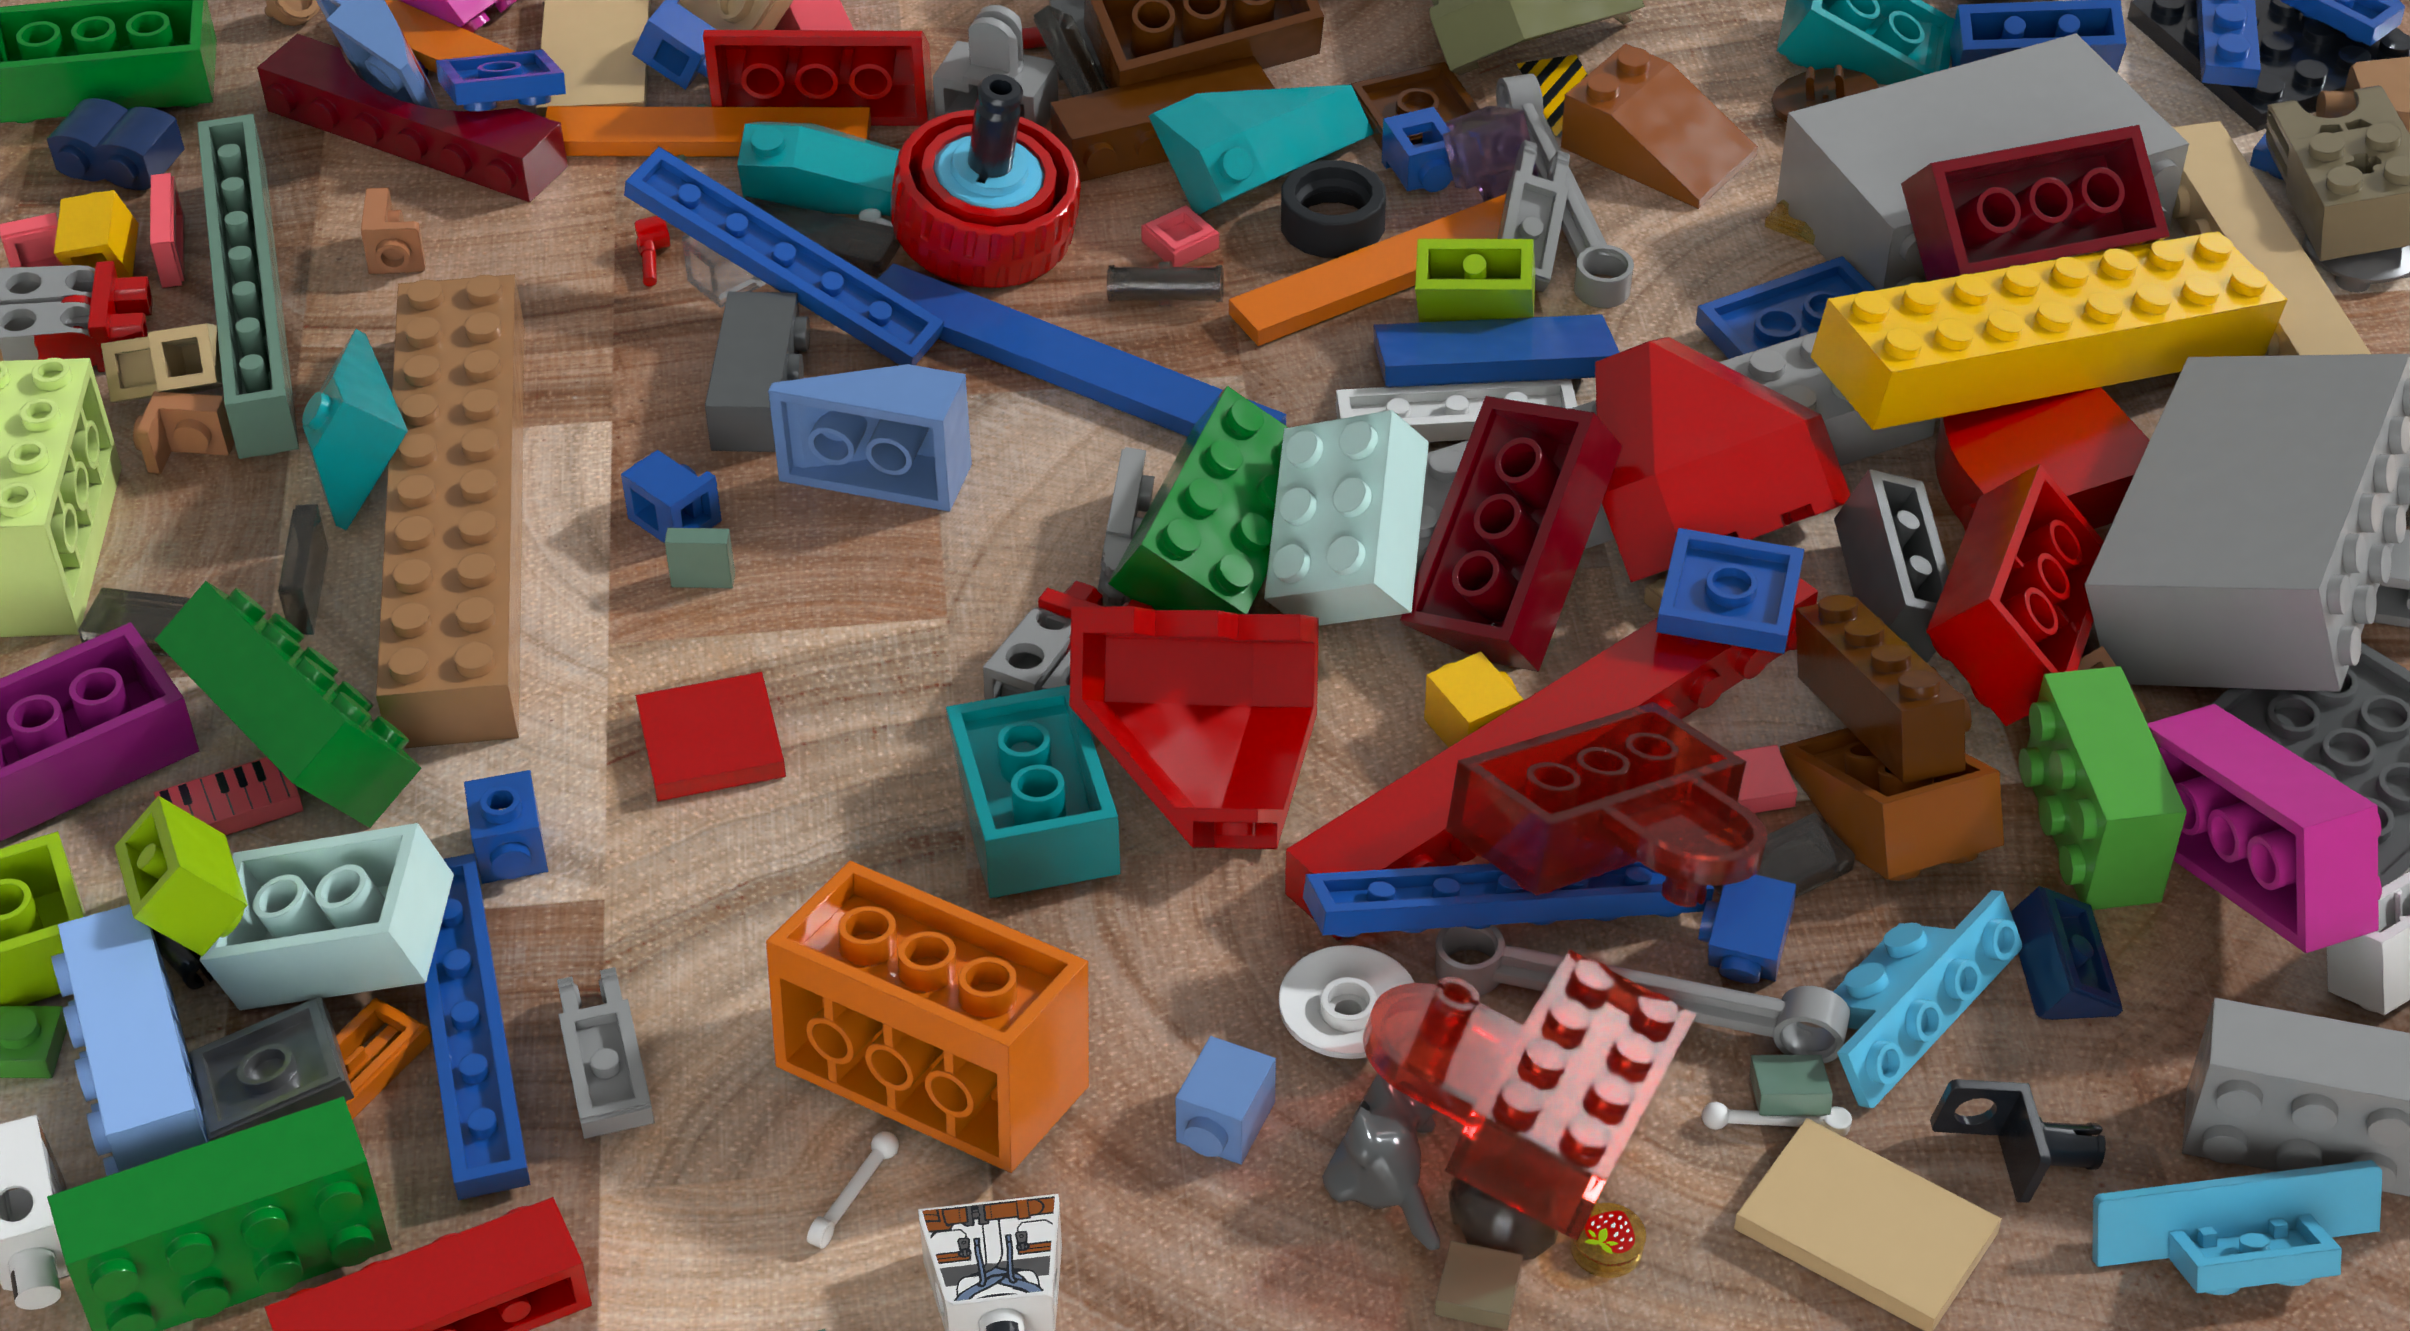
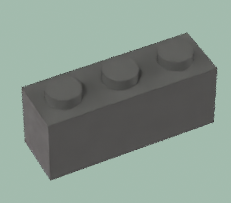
[705,291,810,452]
[1834,469,1949,663]

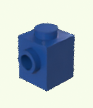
[464,770,548,884]
[1698,868,1796,984]

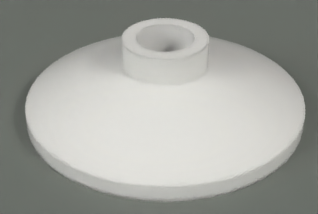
[1279,945,1419,1059]

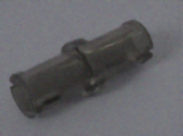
[1107,261,1224,307]

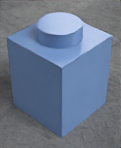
[1175,1036,1276,1165]

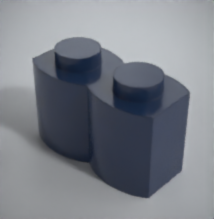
[47,98,185,190]

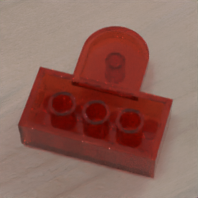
[1446,702,1767,907]
[1363,949,1697,1241]

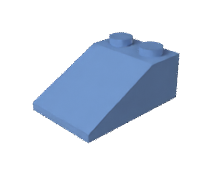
[768,364,972,512]

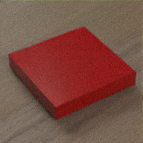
[635,672,786,802]

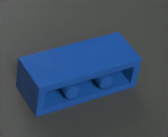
[1949,0,2127,72]

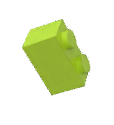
[1415,239,1535,322]
[114,796,248,956]

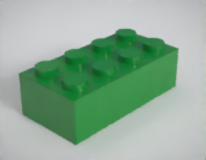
[0,0,217,123]
[1108,386,1289,614]
[154,581,421,828]
[47,1096,392,1331]

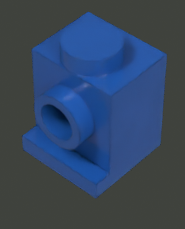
[632,0,717,90]
[1382,107,1460,192]
[621,450,722,544]

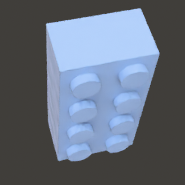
[51,904,209,1176]

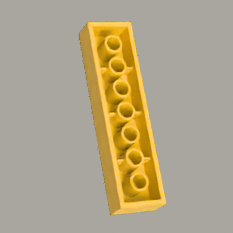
[1810,231,2288,430]

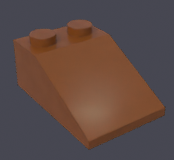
[1561,43,1758,209]
[1780,728,2004,881]

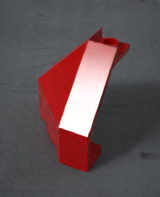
[1595,337,1851,583]
[1069,606,1319,849]

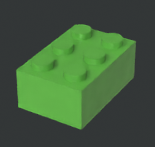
[2019,666,2187,910]

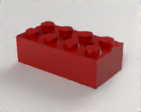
[1926,463,2104,726]

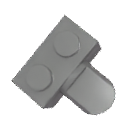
[933,5,1059,128]

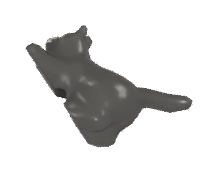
[1322,1051,1448,1250]

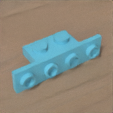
[1833,890,2022,1108]
[2092,1160,2382,1295]

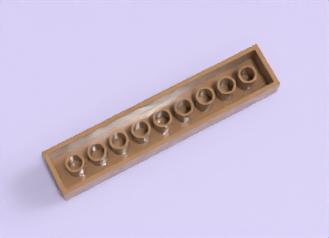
[376,274,525,749]

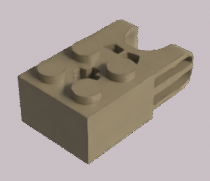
[2266,85,2410,261]

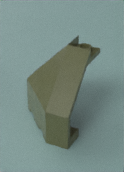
[1429,0,1645,76]

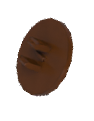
[1771,64,1879,123]

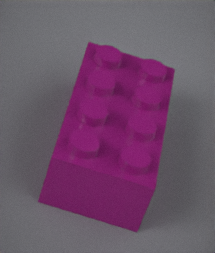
[0,622,200,842]

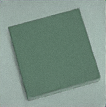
[665,528,735,588]
[1749,1055,1833,1116]

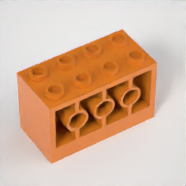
[766,861,1089,1173]

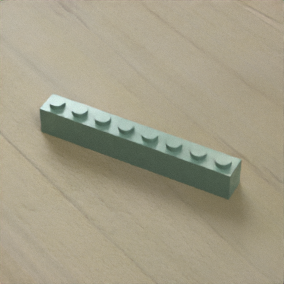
[197,114,299,459]

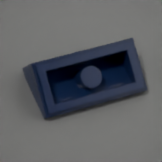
[2011,886,2123,1020]

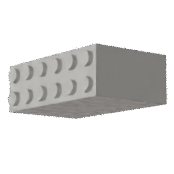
[1776,33,2189,290]
[2085,354,2410,692]

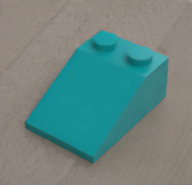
[1776,0,1955,85]
[946,685,1121,899]

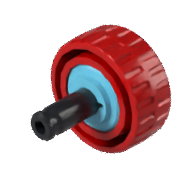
[890,74,1081,288]

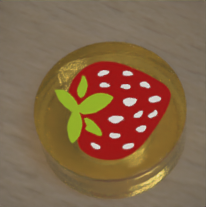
[1570,1203,1646,1278]

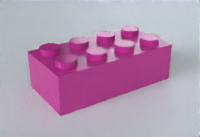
[2148,704,2382,953]

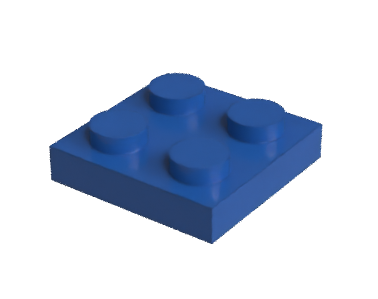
[436,49,566,111]
[1656,528,1804,654]

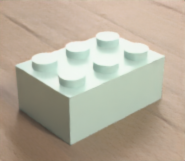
[1264,410,1429,626]
[200,823,454,1010]

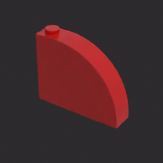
[1935,387,2150,532]

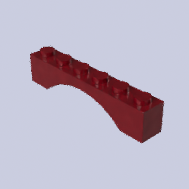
[257,33,568,203]

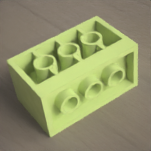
[0,358,122,637]

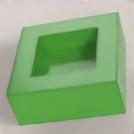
[0,1006,67,1078]

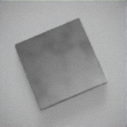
[188,997,354,1141]

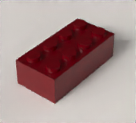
[1901,125,2170,281]

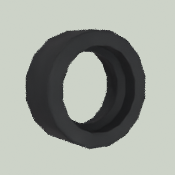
[1281,160,1386,258]

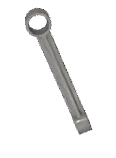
[1496,73,1634,308]
[1435,925,1850,1063]

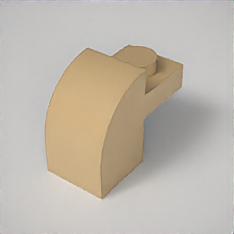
[101,323,223,403]

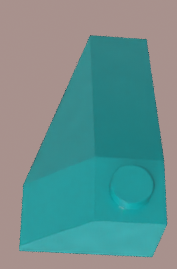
[1148,85,1374,215]
[737,121,900,216]
[302,329,408,530]

